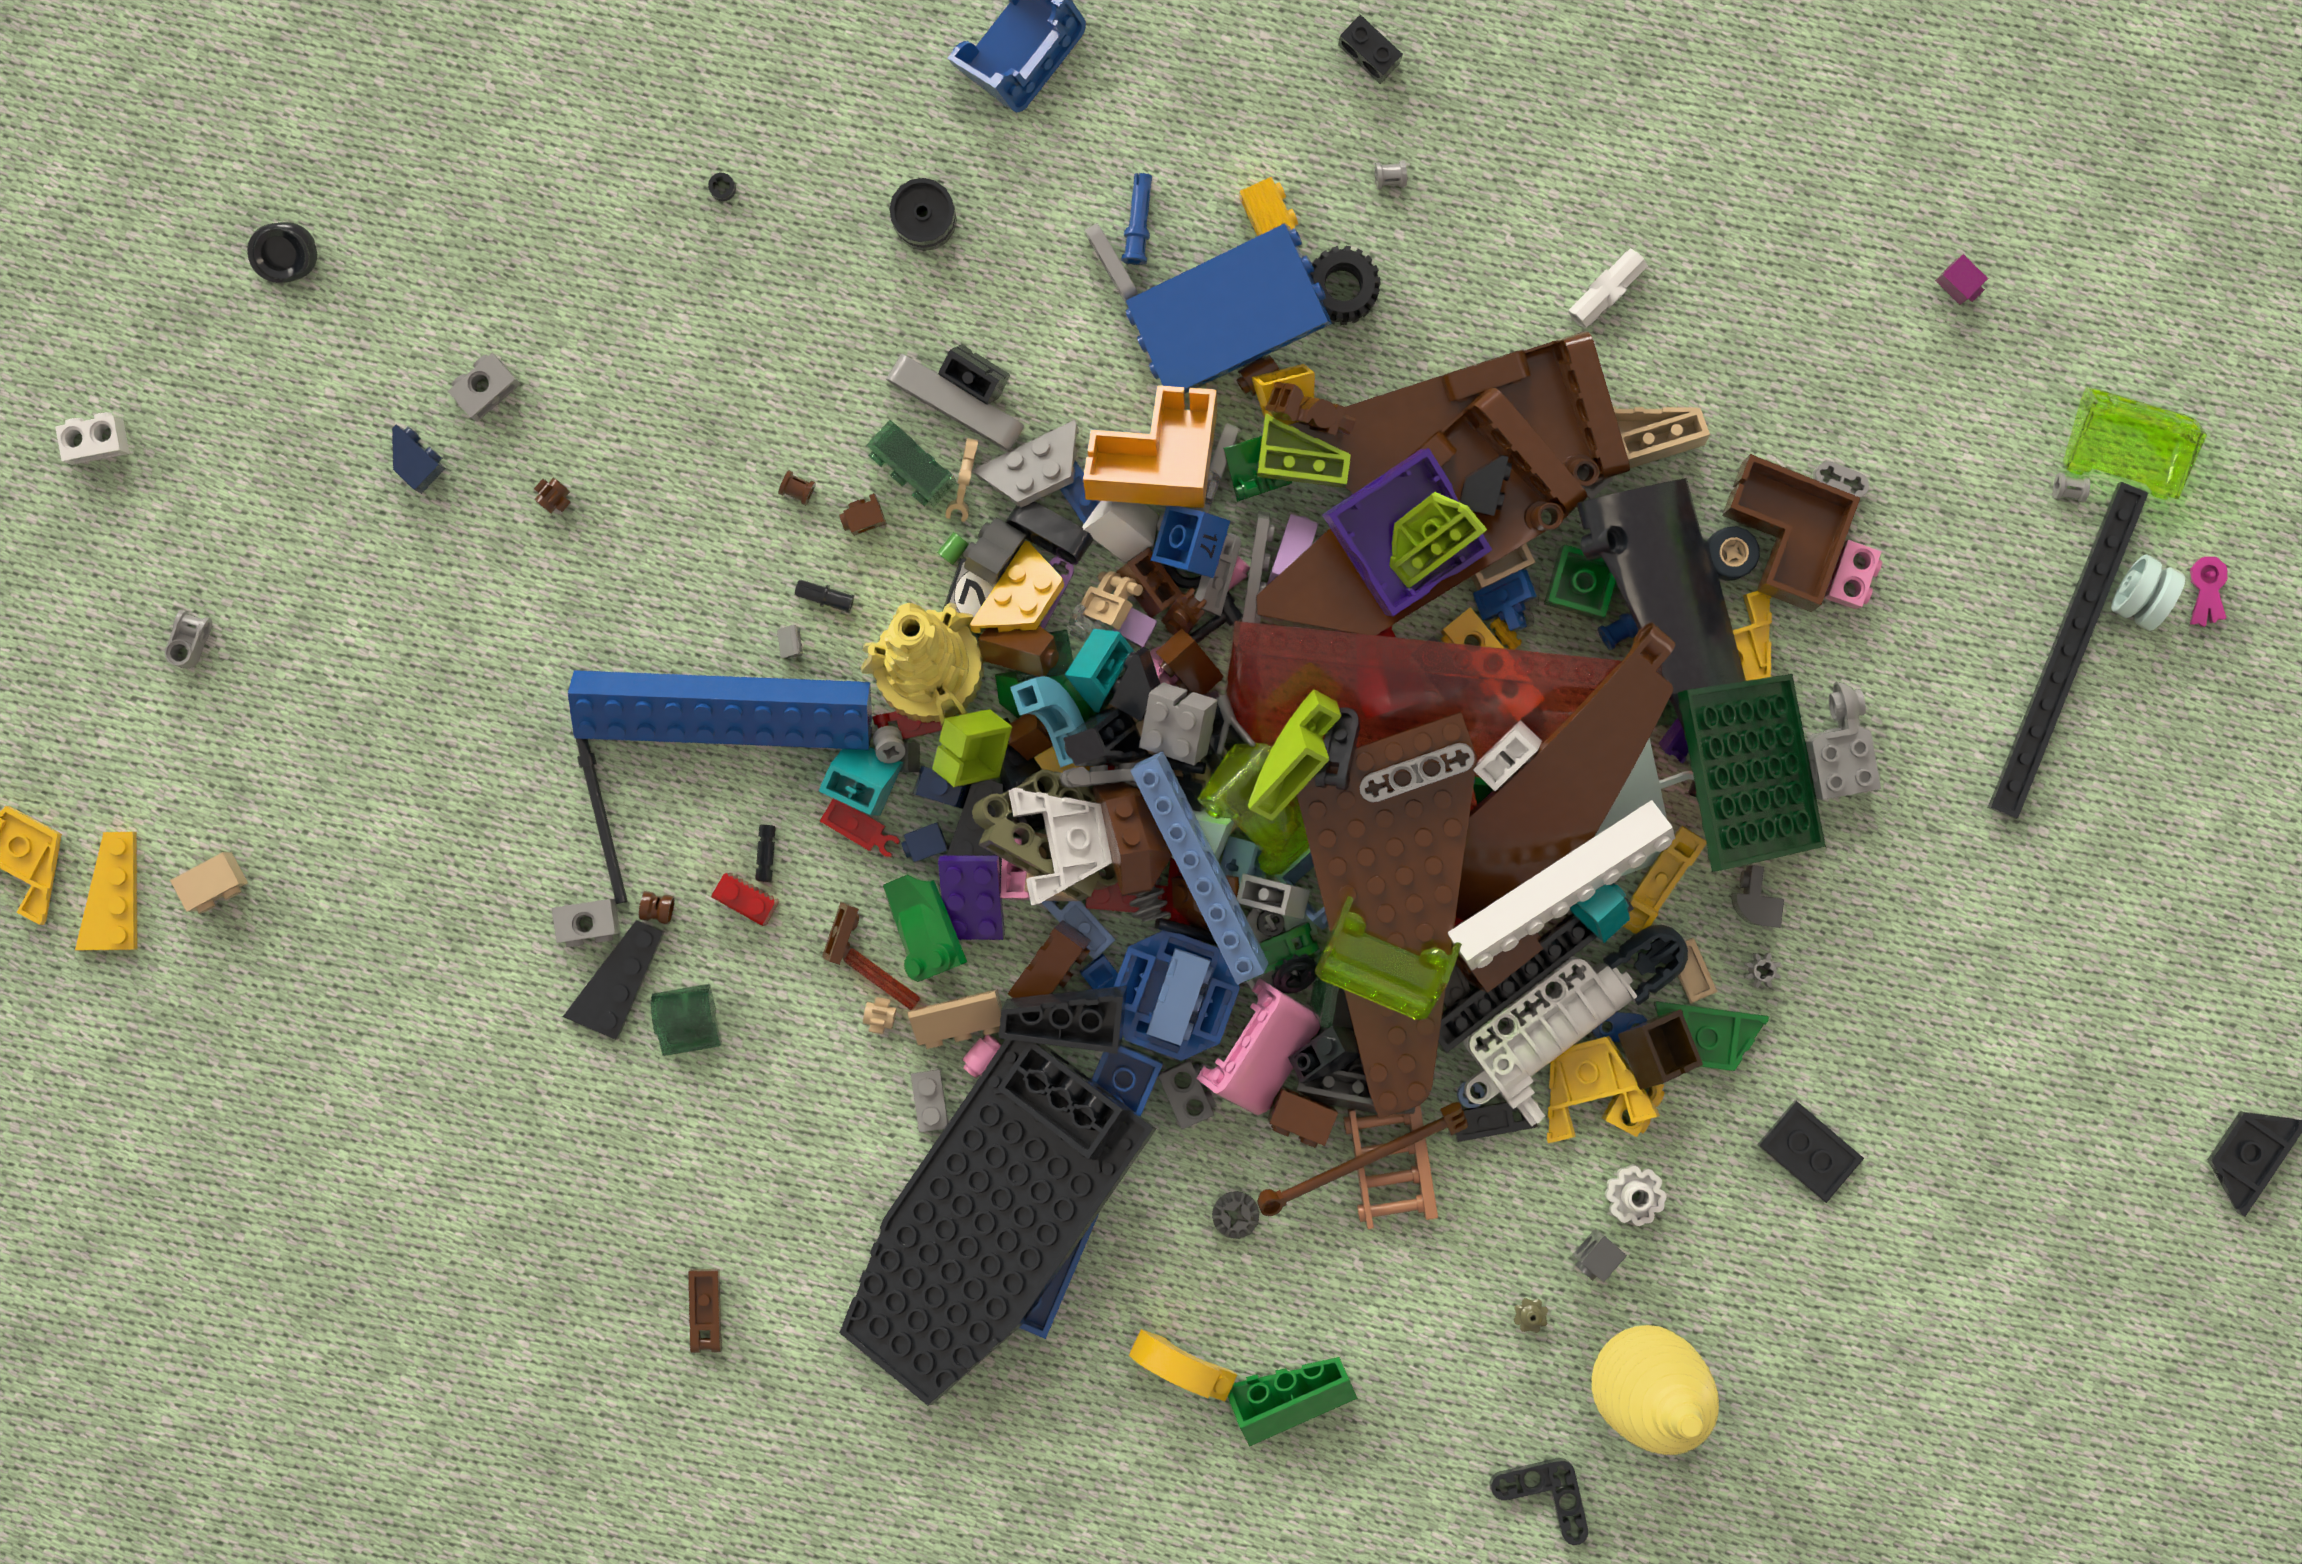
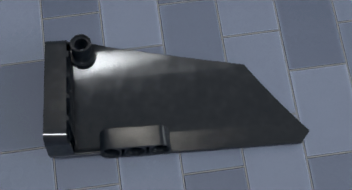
[1577,478,1746,733]

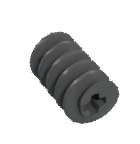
[1129,877,1170,923]

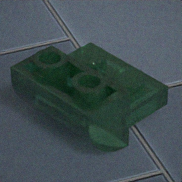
[651,984,722,1056]

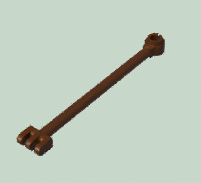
[1257,1102,1468,1216]

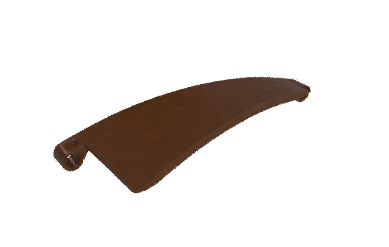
[1456,622,1675,921]

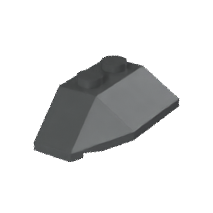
[1297,1056,1415,1114]

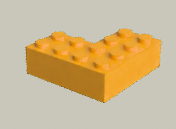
[1083,386,1218,508]

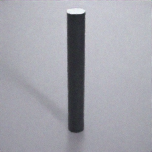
[1154,918,1217,945]

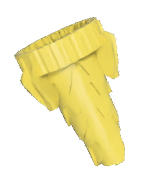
[861,603,984,726]

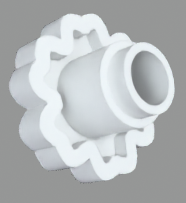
[1605,1165,1667,1226]

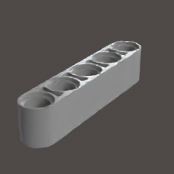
[886,354,1024,451]

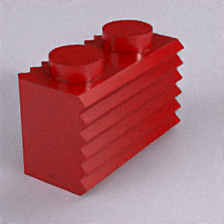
[711,873,779,926]

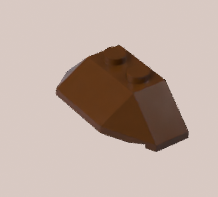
[1092,782,1173,896]

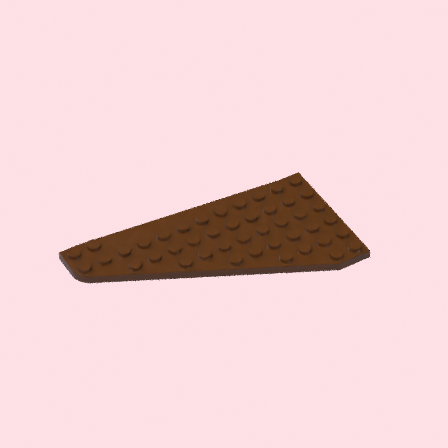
[1296,712,1477,1119]

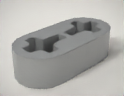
[1812,461,1869,498]

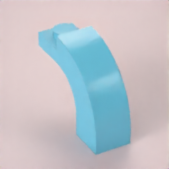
[1010,676,1084,767]

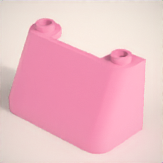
[1196,978,1320,1115]

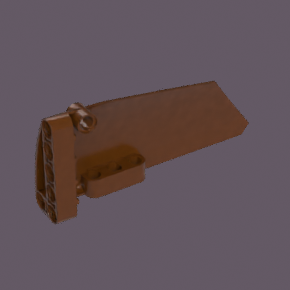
[1289,331,1630,494]
[1256,387,1588,636]

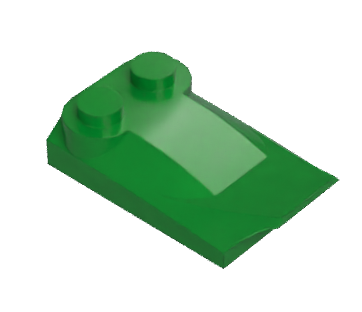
[883,874,967,982]

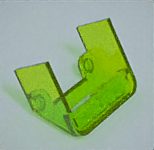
[1315,896,1462,1020]

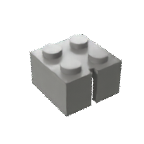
[1139,682,1218,765]

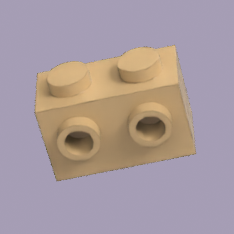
[170,852,248,914]

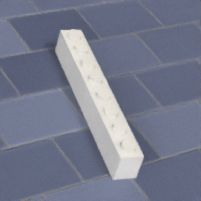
[1448,800,1675,971]

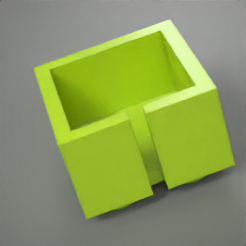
[932,709,1012,787]

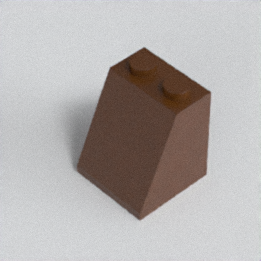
[1450,899,1543,993]

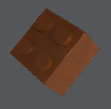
[1267,1086,1338,1148]

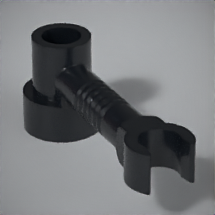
[1189,591,1243,644]

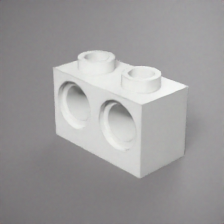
[55,412,130,465]
[1473,720,1542,791]

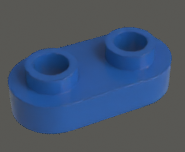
[1591,1012,1648,1042]

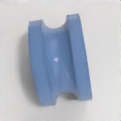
[1457,1081,1485,1108]

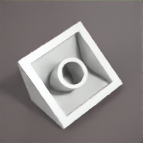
[1082,501,1159,563]

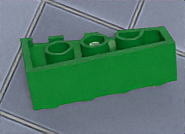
[1228,1357,1358,1447]

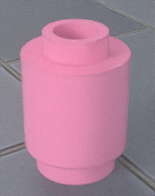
[963,1035,1001,1079]

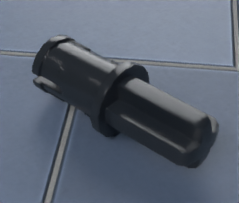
[795,579,855,613]

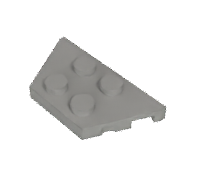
[973,420,1079,508]

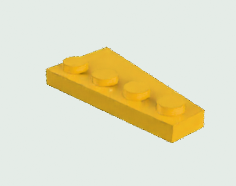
[75,832,137,951]

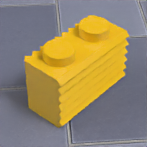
[1239,177,1299,236]

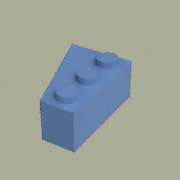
[1147,948,1213,1046]

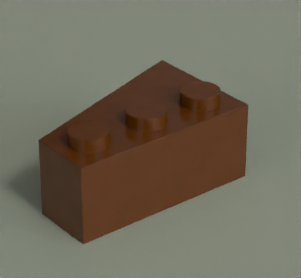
[1008,920,1091,998]

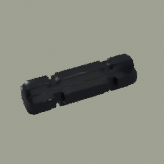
[755,824,776,882]

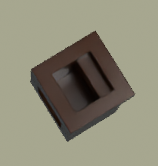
[839,493,887,536]

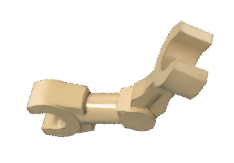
[946,438,979,522]

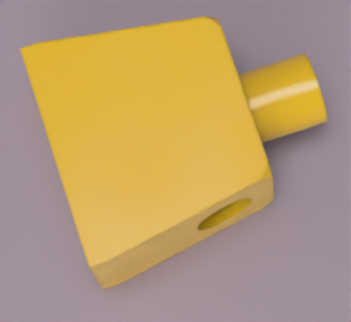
[1252,364,1315,425]

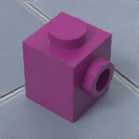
[1935,254,1989,305]

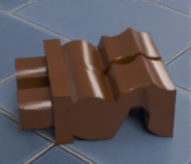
[1265,382,1356,436]

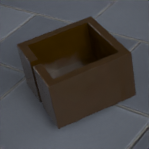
[1618,1009,1703,1090]

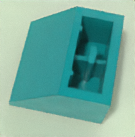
[1065,629,1134,713]
[819,747,904,816]

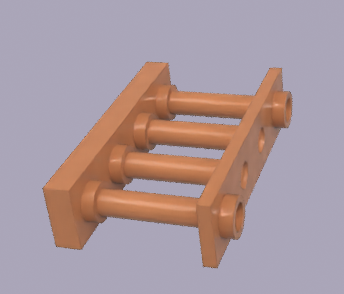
[1343,1105,1438,1229]

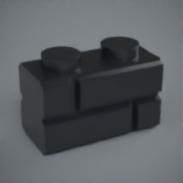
[938,344,1011,405]

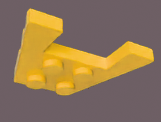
[1733,591,1772,681]
[0,806,62,925]
[1547,1036,1660,1144]

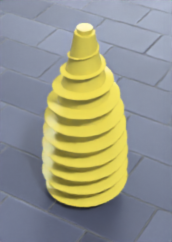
[1592,1325,1719,1455]

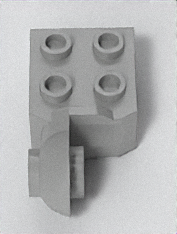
[1805,682,1881,800]

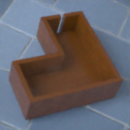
[1722,454,1860,612]

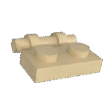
[1076,571,1143,630]

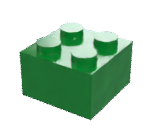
[1544,544,1616,620]

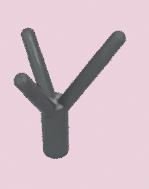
[1216,695,1256,755]

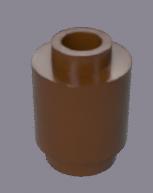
[1236,355,1280,396]

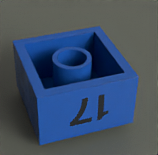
[1151,506,1230,578]

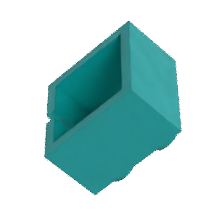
[1570,883,1630,943]

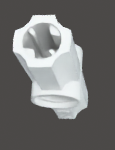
[1568,248,1648,329]

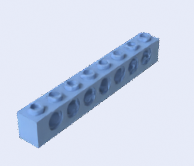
[1131,751,1268,985]

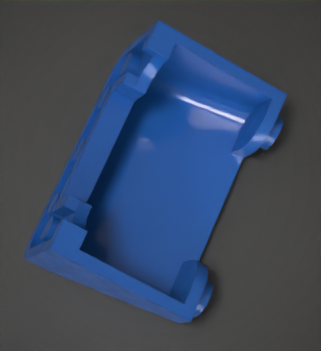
[947,0,1086,113]

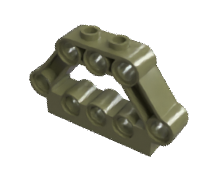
[972,769,1118,901]

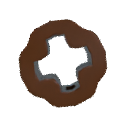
[778,470,816,506]

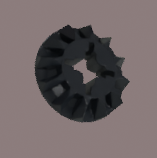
[1272,953,1318,994]

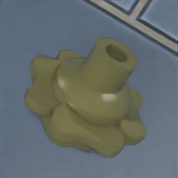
[1514,1298,1548,1333]

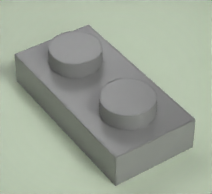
[911,1069,948,1132]

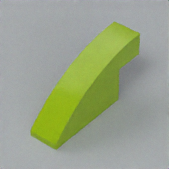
[1248,689,1341,821]

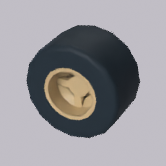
[1707,526,1760,581]

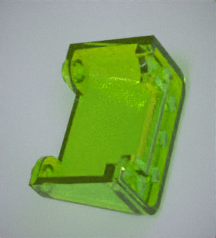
[2063,387,2207,500]
[1197,743,1310,876]

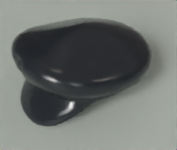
[247,222,318,283]

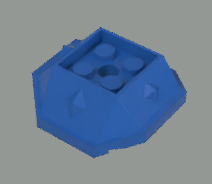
[1114,930,1240,1061]

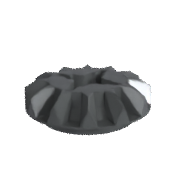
[1212,1191,1259,1239]

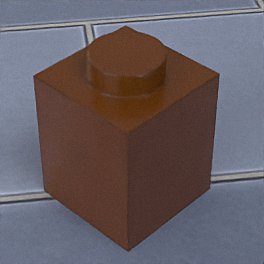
[1009,714,1053,761]

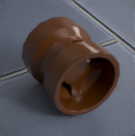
[639,891,675,925]

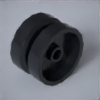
[889,178,957,251]

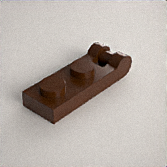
[688,1269,722,1353]

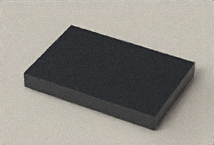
[1757,1100,1864,1203]

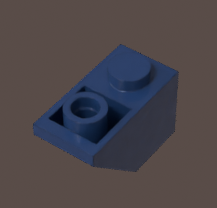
[392,424,446,494]

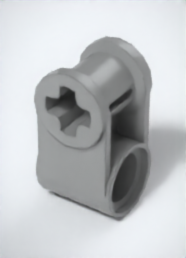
[165,610,212,669]

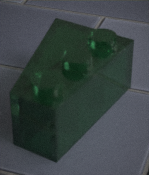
[866,420,957,508]

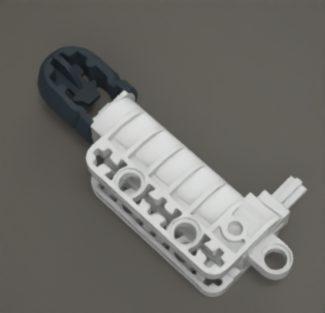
[1462,924,1688,1126]

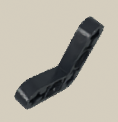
[1489,1458,1588,1545]

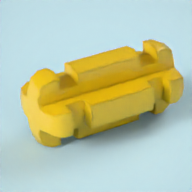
[1490,617,1522,651]

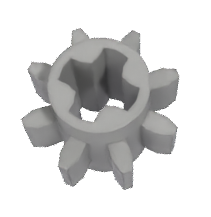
[1744,953,1781,988]

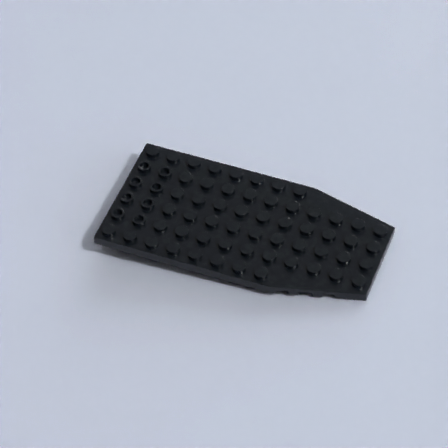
[839,1039,1157,1406]

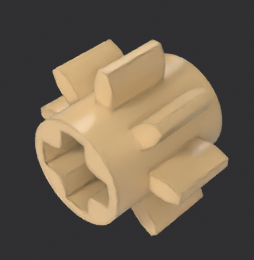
[863,997,896,1034]

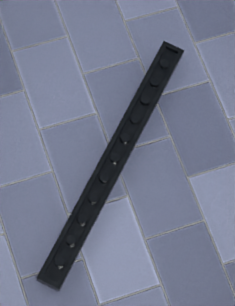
[1987,482,2148,819]

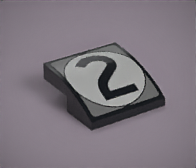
[942,558,997,629]

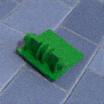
[1223,436,1292,502]

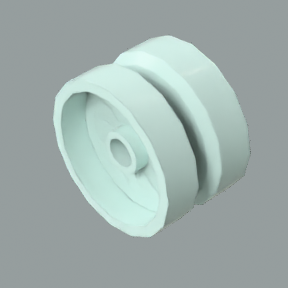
[2111,554,2185,631]

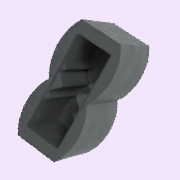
[963,517,1026,586]

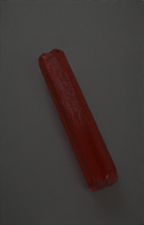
[843,948,920,1010]

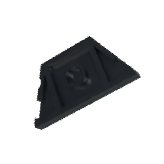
[2207,1111,2302,1217]

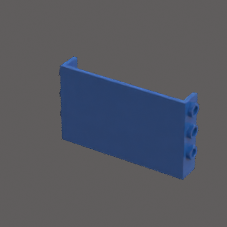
[1125,223,1332,394]

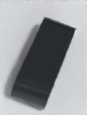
[1005,501,1093,565]

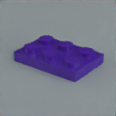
[938,856,1005,940]

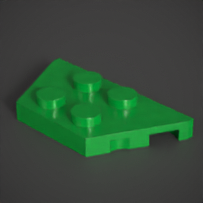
[1654,1001,1769,1071]

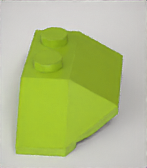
[1389,492,1487,588]

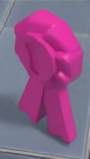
[2190,556,2228,627]

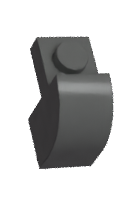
[1731,865,1784,928]

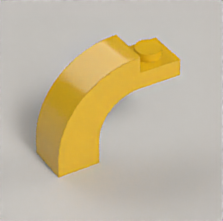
[1129,1329,1237,1402]

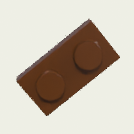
[822,902,860,965]

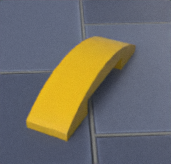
[1623,825,1707,934]

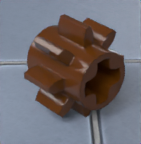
[534,477,571,514]

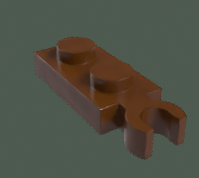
[1161,588,1207,635]

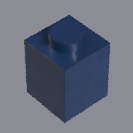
[901,822,949,862]

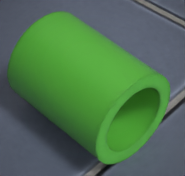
[937,532,969,565]

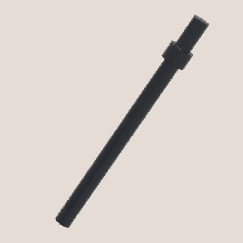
[575,738,628,904]

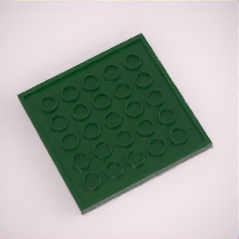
[1678,674,1826,872]

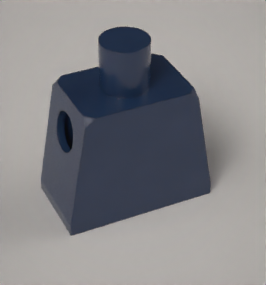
[912,766,972,809]

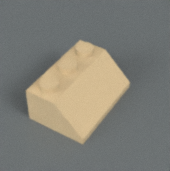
[907,989,1002,1049]

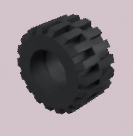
[1310,246,1381,326]

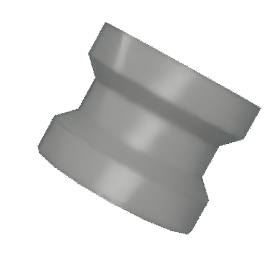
[873,726,906,763]

